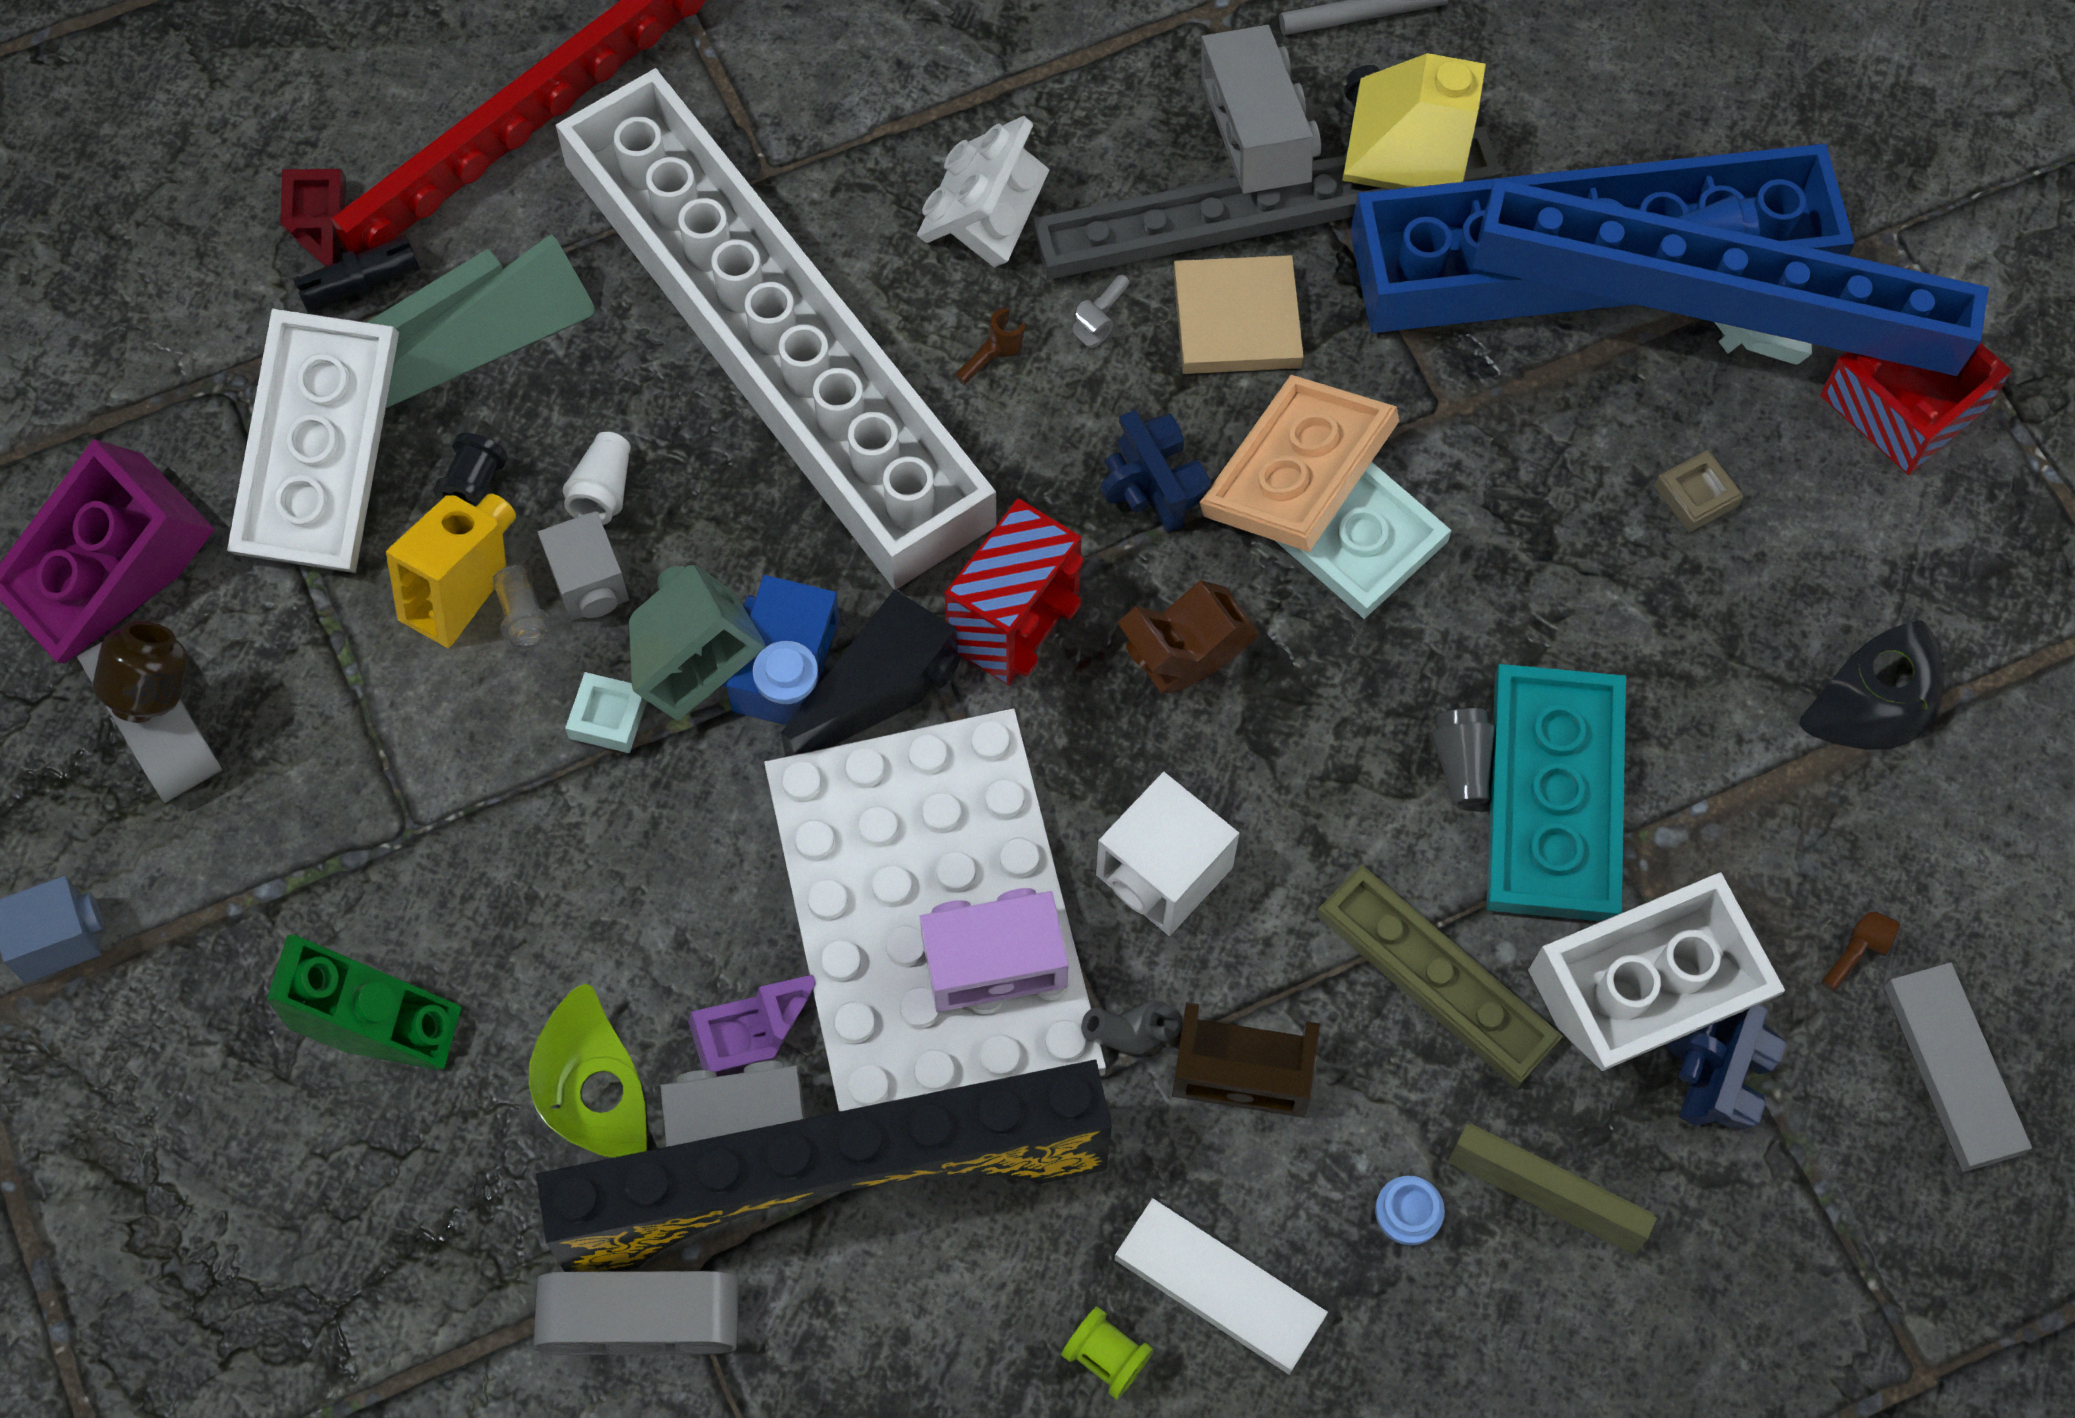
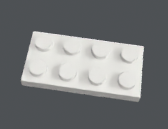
[227,309,399,573]

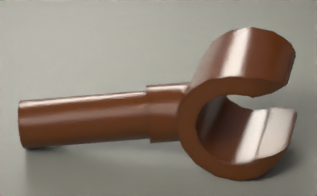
[954,308,1026,385]
[1821,912,1900,992]

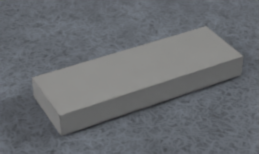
[1884,962,2032,1172]

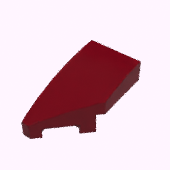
[280,169,346,267]

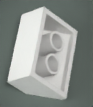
[1528,872,1785,1071]

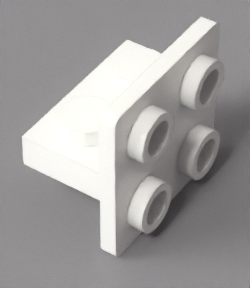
[917,116,1050,267]

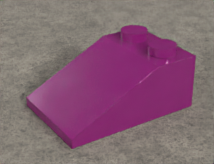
[0,439,215,664]

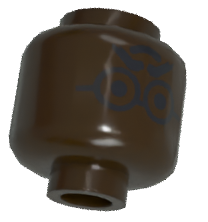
[93,621,188,723]

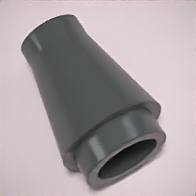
[1431,708,1495,806]

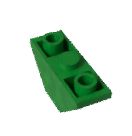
[267,934,462,1070]

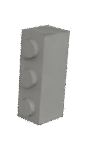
[1201,25,1321,194]

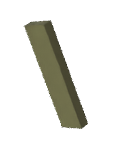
[1316,864,1563,1089]

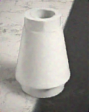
[563,432,631,525]

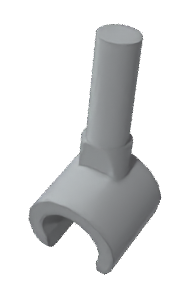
[1072,275,1130,348]

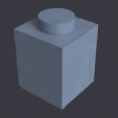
[0,875,104,983]

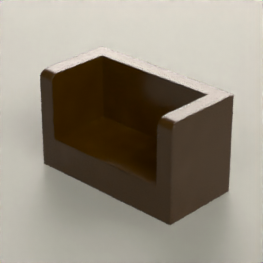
[1171,1002,1320,1118]

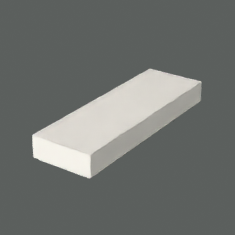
[1115,1198,1328,1375]

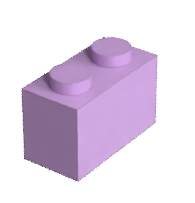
[920,888,1069,1012]

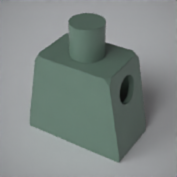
[629,565,766,721]

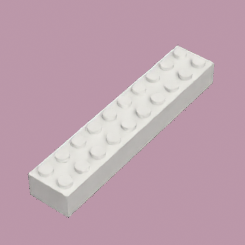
[556,68,996,590]

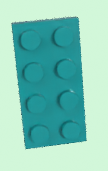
[1486,664,1626,921]

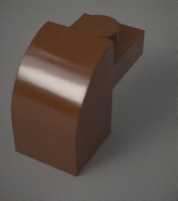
[1117,580,1261,694]

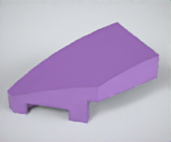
[688,975,816,1077]

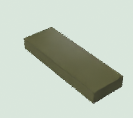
[1447,1123,1657,1255]

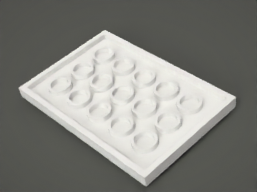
[764,708,1106,1111]

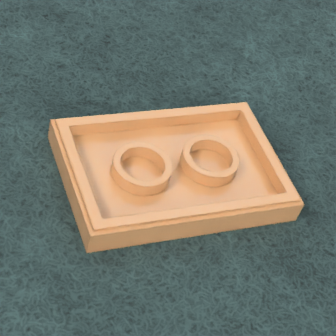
[1199,375,1399,552]

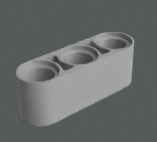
[77,642,222,803]
[533,1271,739,1355]

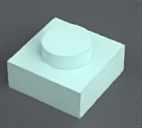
[565,672,647,753]

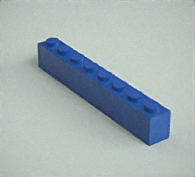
[1472,178,1989,376]

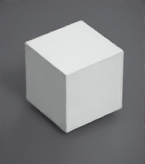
[1096,771,1239,936]

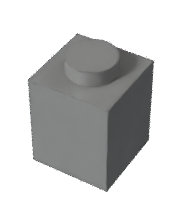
[537,511,629,622]

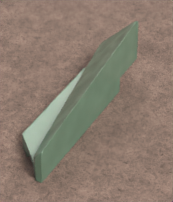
[366,234,595,409]

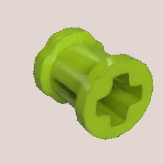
[1061,1307,1154,1400]

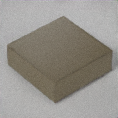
[1654,450,1744,533]

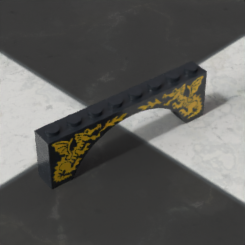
[536,1059,1112,1272]

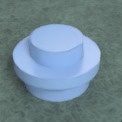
[753,641,818,704]
[1375,1176,1445,1245]

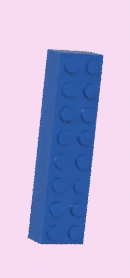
[1350,144,1855,333]

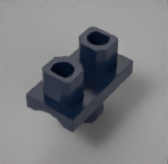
[1100,409,1211,533]
[1668,1004,1786,1130]

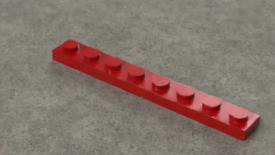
[332,0,707,254]

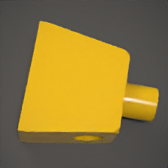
[386,494,516,649]

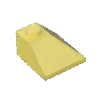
[1342,53,1486,189]

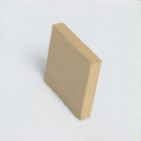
[1173,255,1304,374]

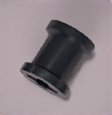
[433,433,508,507]

